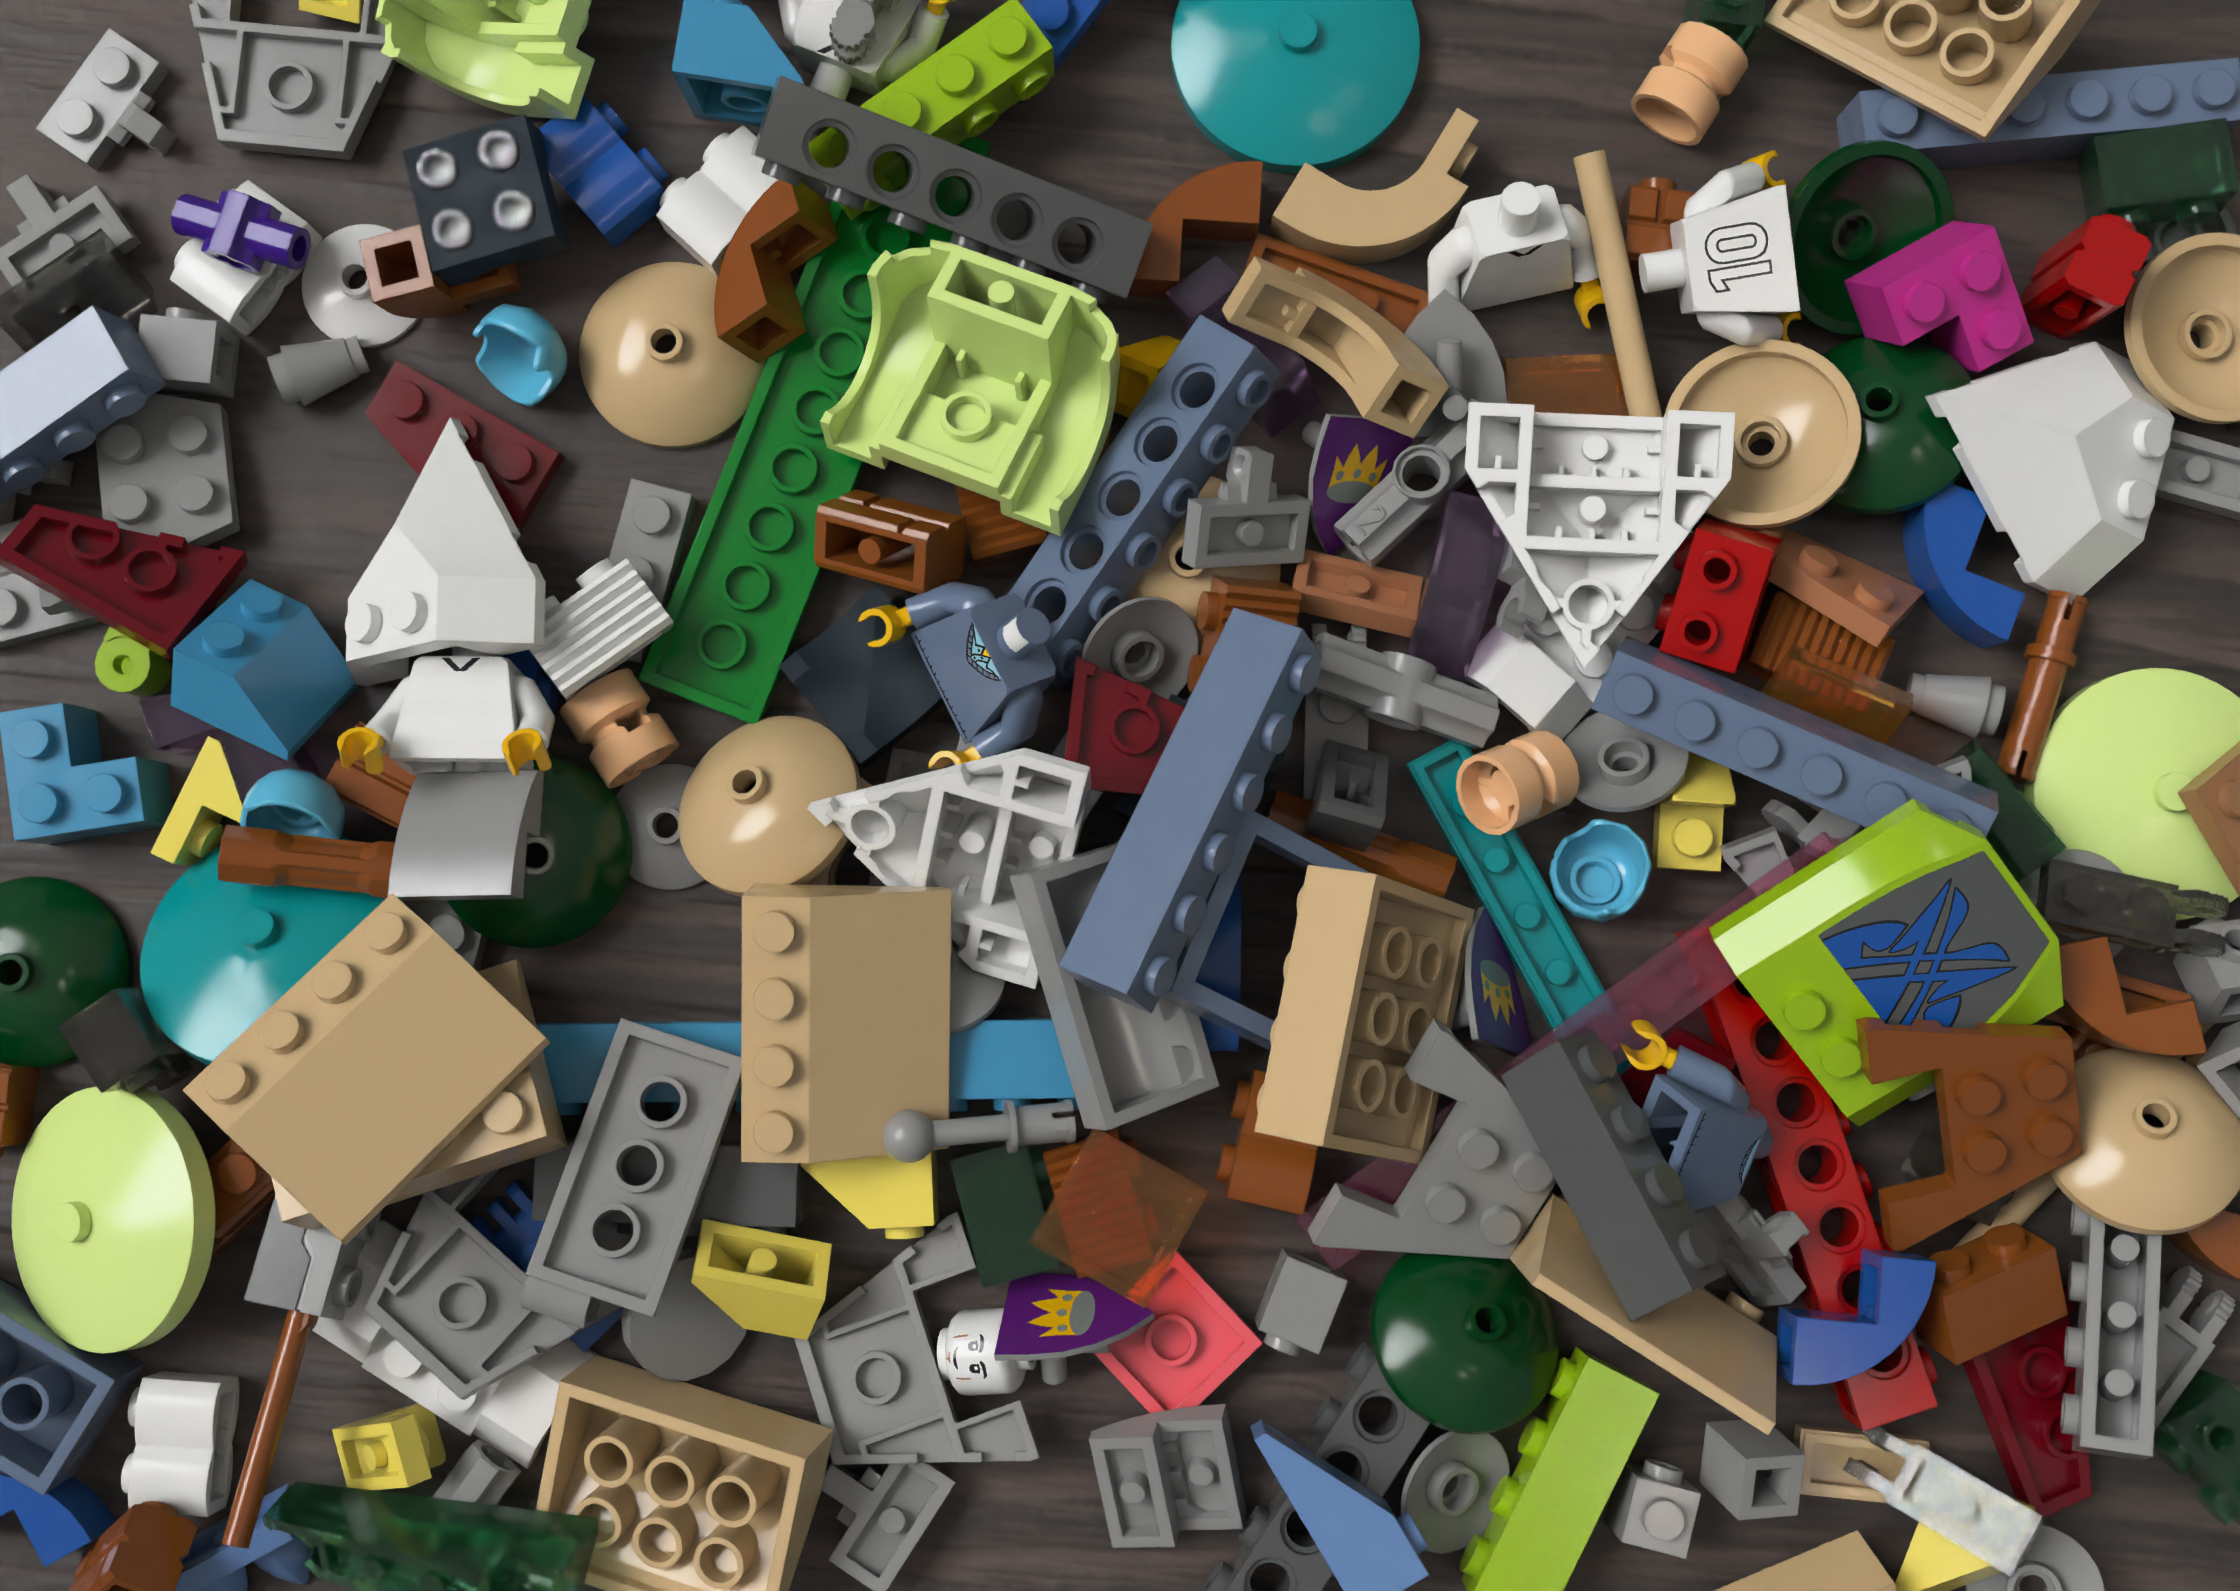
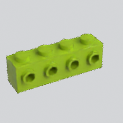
[809,0,1055,221]
[1460,1347,1660,1591]

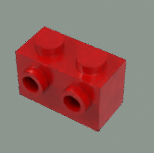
[1655,518,1782,674]

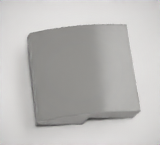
[388,770,544,901]
[1089,1404,1247,1548]

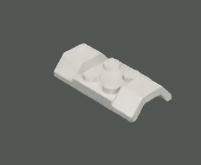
[1455,530,1695,740]
[312,1219,600,1468]

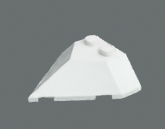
[1925,341,2175,600]
[1465,402,1735,670]
[345,417,546,686]
[807,748,1091,989]

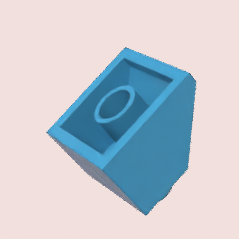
[671,0,817,136]
[170,579,358,761]

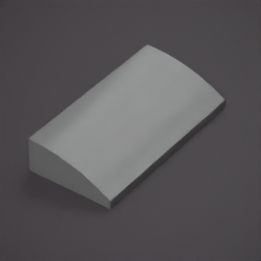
[1009,842,1219,1131]

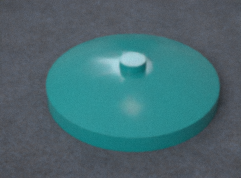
[1171,0,1420,174]
[140,835,386,1065]

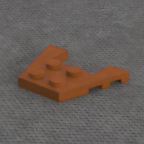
[1856,1017,2083,1253]

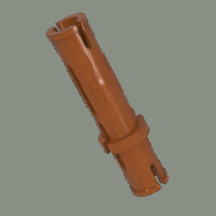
[1993,590,2090,784]

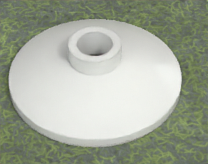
[302,224,419,348]

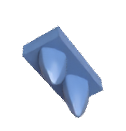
[175,1483,310,1591]

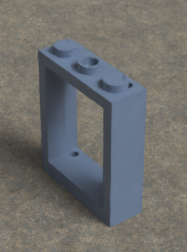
[1161,811,1370,1051]

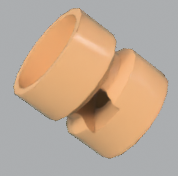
[1630,21,1749,146]
[559,668,680,789]
[1456,730,1580,835]

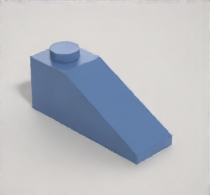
[1250,1419,1429,1591]

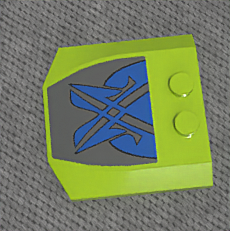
[1709,798,2064,1127]

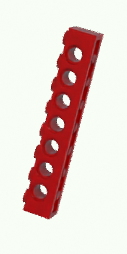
[1675,913,1938,1431]

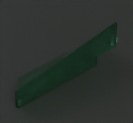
[262,1481,599,1591]

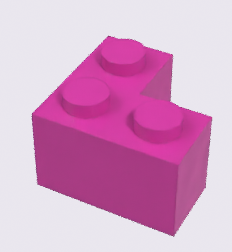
[1844,221,2034,372]

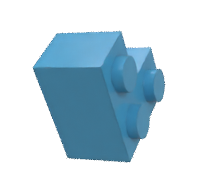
[0,703,173,845]

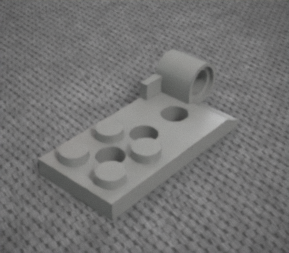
[521,1018,741,1329]

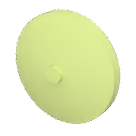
[2024,668,2240,921]
[11,1085,216,1353]

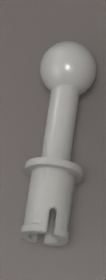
[882,1100,1076,1163]

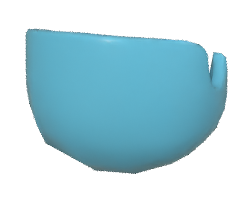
[473,304,567,407]
[240,768,345,839]
[1549,819,1652,922]

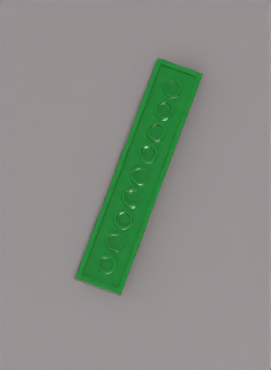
[638,137,991,724]

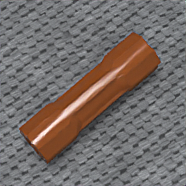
[1266,789,1457,898]
[217,825,427,903]

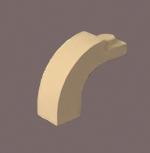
[1268,108,1479,265]
[1221,256,1450,439]

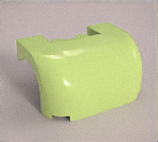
[375,0,595,120]
[820,239,1120,536]

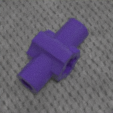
[171,189,311,273]

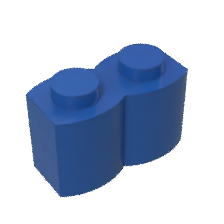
[539,95,669,248]

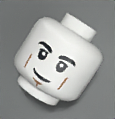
[937,1308,1037,1396]

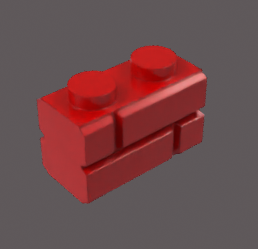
[2020,214,2152,340]

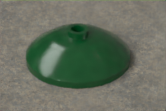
[1788,140,1954,335]
[1822,337,1972,515]
[447,756,633,948]
[0,876,134,1068]
[1371,1253,1559,1435]

